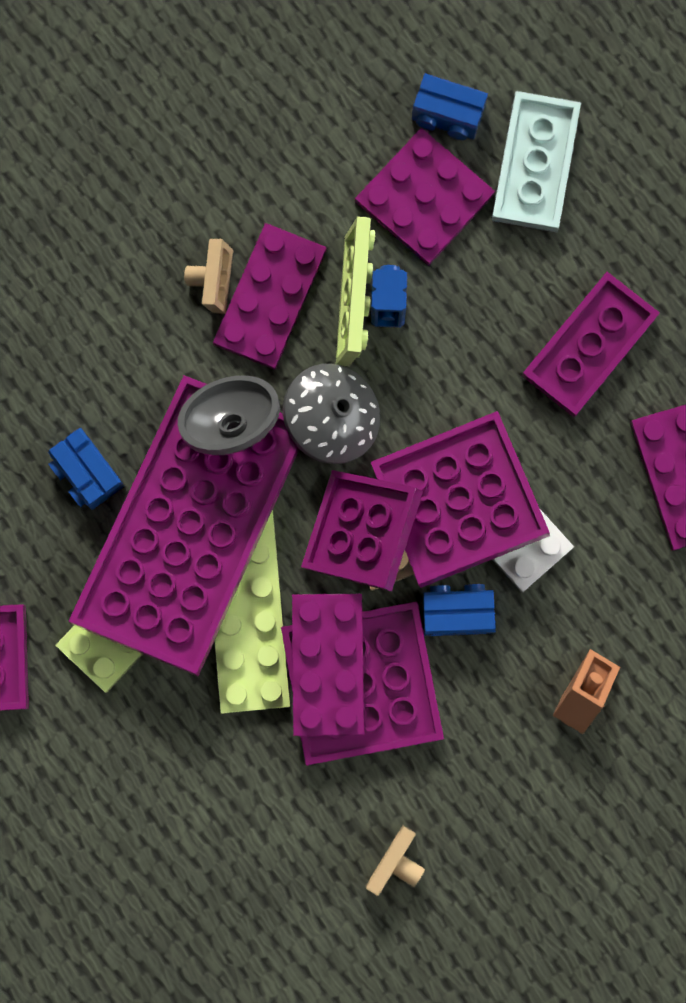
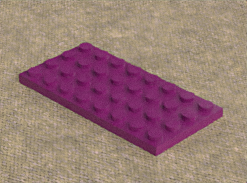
[68,375,299,677]

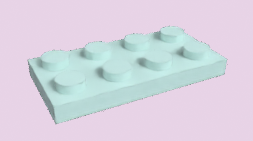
[492,91,581,232]

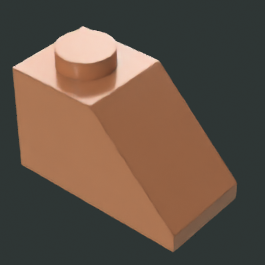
[553,649,620,734]

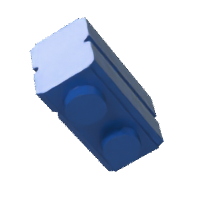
[412,73,488,140]
[371,265,407,327]
[48,428,125,510]
[422,584,495,636]

